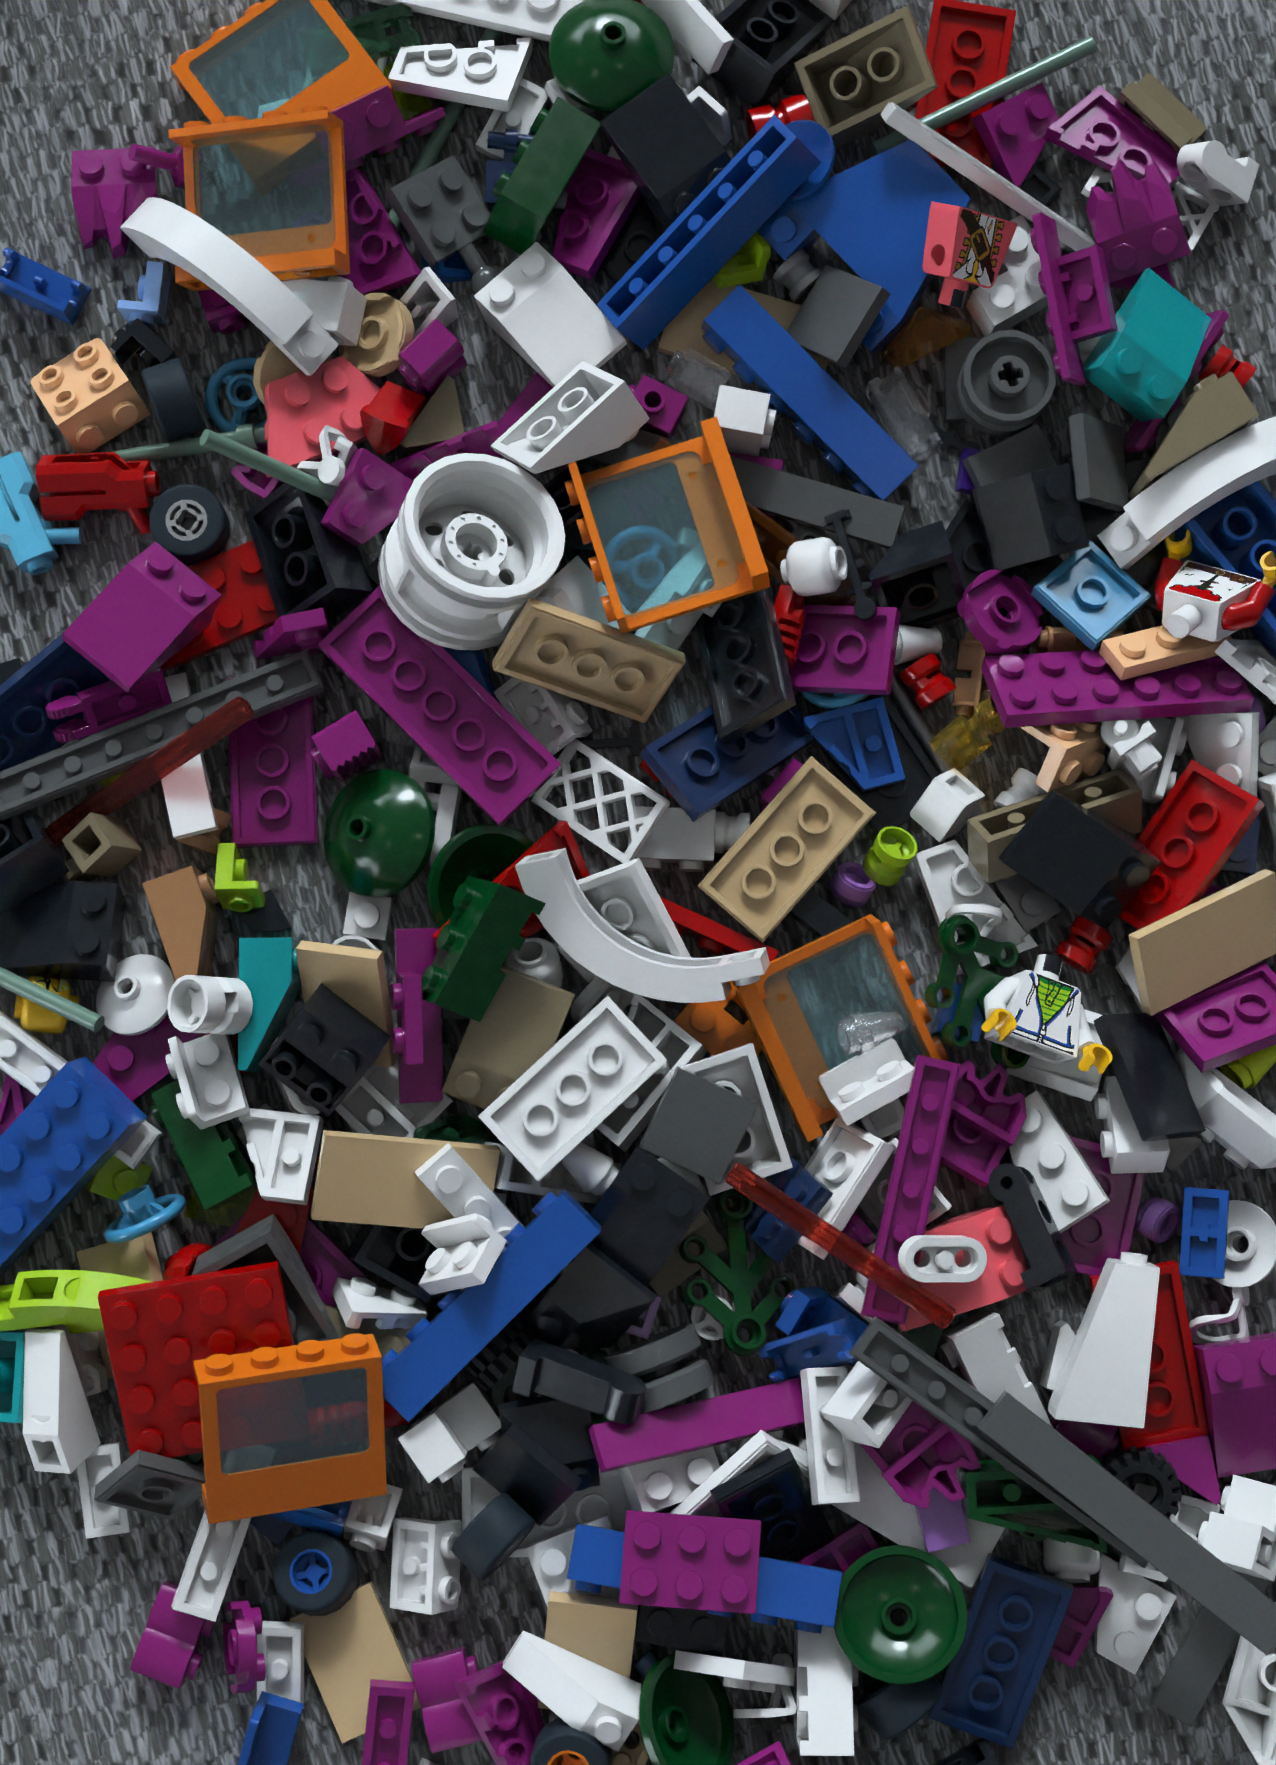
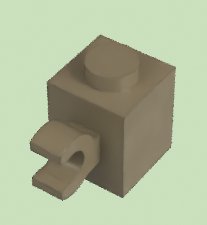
[61,812,142,882]

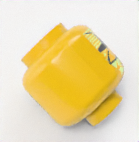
[13,976,79,1034]

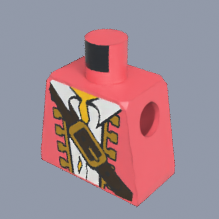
[922,201,1017,309]

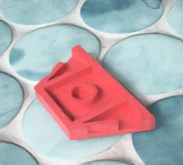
[264,356,381,478]

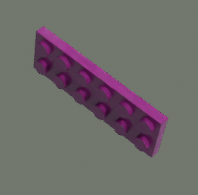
[318,586,561,827]
[981,649,1254,728]

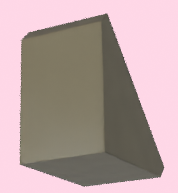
[400,375,465,456]

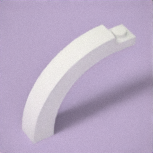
[120,197,339,376]
[1097,416,1276,569]
[515,848,770,1003]

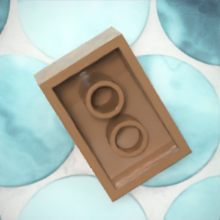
[142,866,220,981]

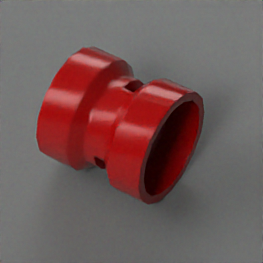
[1198,344,1257,388]
[898,653,957,711]
[1054,916,1113,975]

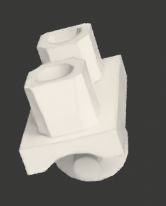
[1100,719,1162,784]

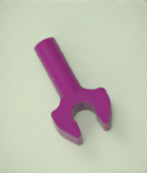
[128,143,205,189]

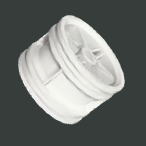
[378,453,565,650]

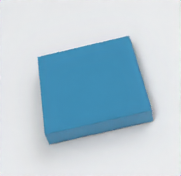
[1031,540,1152,651]

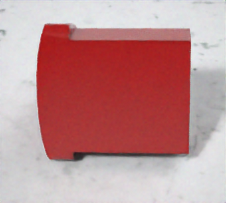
[360,381,425,455]

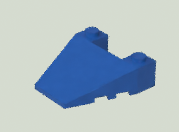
[757,139,972,352]

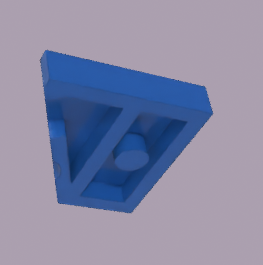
[802,697,906,792]

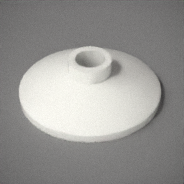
[96,954,176,1036]
[1212,1200,1276,1288]

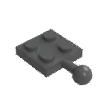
[385,155,501,294]

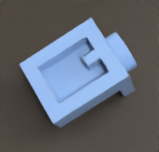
[117,261,172,328]

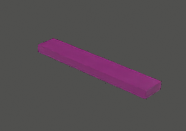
[861,1055,961,1325]
[589,1377,805,1473]

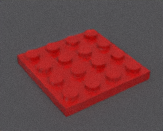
[97,1261,311,1458]

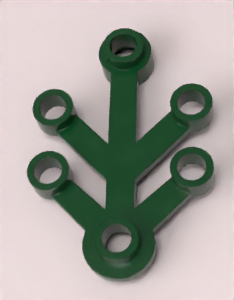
[925,915,1030,1069]
[679,1185,795,1357]

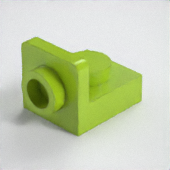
[214,843,265,912]

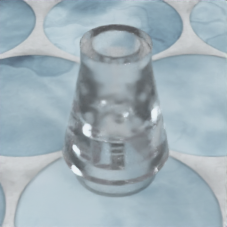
[836,1009,904,1056]

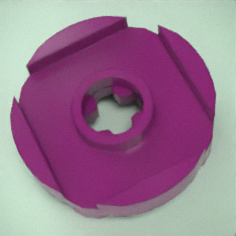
[957,569,1043,656]
[223,1600,266,1694]

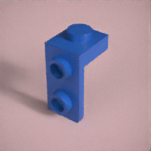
[775,1286,869,1367]

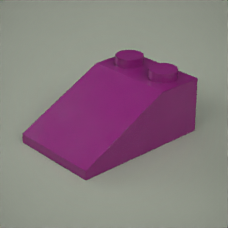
[61,542,222,693]
[1193,1332,1276,1478]

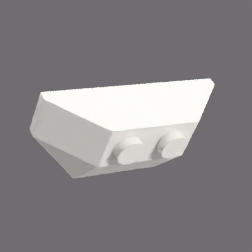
[1175,1048,1276,1170]
[1222,1602,1276,1765]

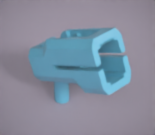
[0,451,82,575]

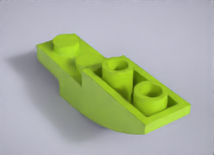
[0,1270,152,1334]

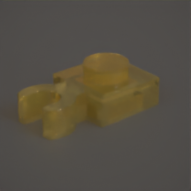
[929,699,1005,770]

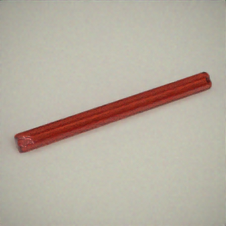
[47,696,254,845]
[725,1163,956,1329]

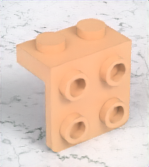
[31,338,151,454]
[1020,722,1106,792]

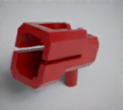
[36,452,160,535]

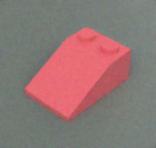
[874,1204,1028,1332]

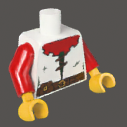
[1154,529,1276,642]

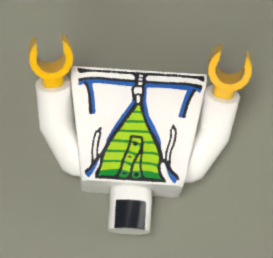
[981,954,1113,1074]

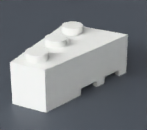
[596,994,707,1152]
[940,1309,1053,1428]
[794,1620,858,1756]

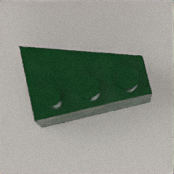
[483,97,601,255]
[422,876,546,1022]

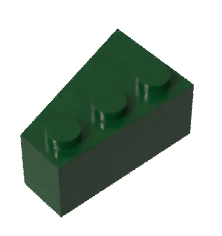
[150,1079,258,1210]
[959,1452,1107,1553]

